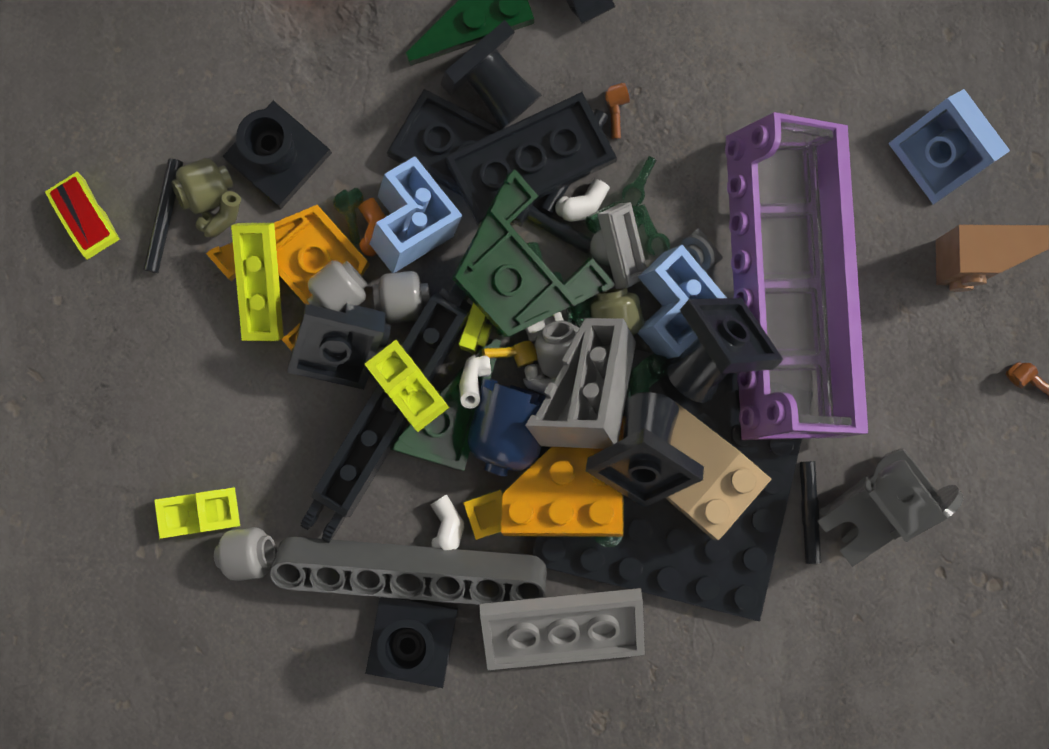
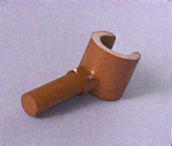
[605,83,630,139]
[1006,362,1049,396]

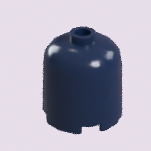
[468,378,546,476]

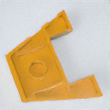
[206,205,369,351]

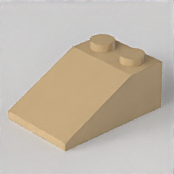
[666,402,771,541]

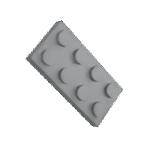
[480,588,645,670]

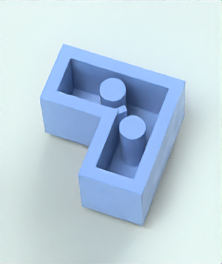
[370,157,462,273]
[638,245,727,360]

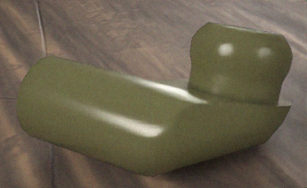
[196,191,241,238]

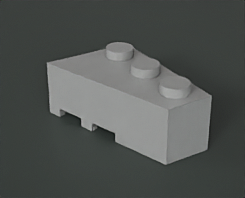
[525,318,636,449]

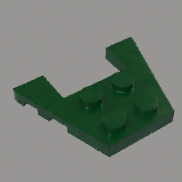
[452,169,615,337]

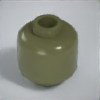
[171,158,233,214]
[590,288,645,337]

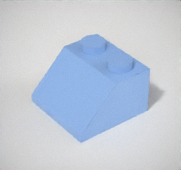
[888,89,1010,205]

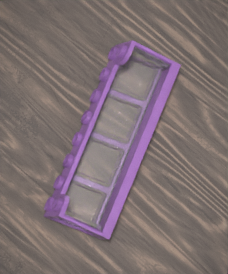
[725,112,868,440]

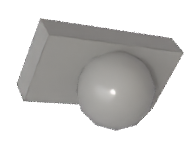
[590,202,647,289]

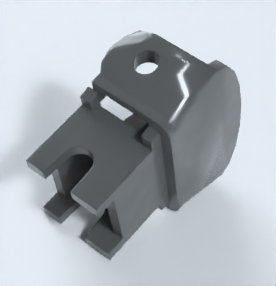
[818,449,963,567]

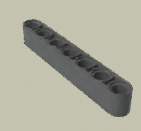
[270,537,547,605]

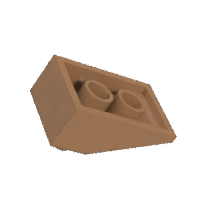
[936,225,1049,292]

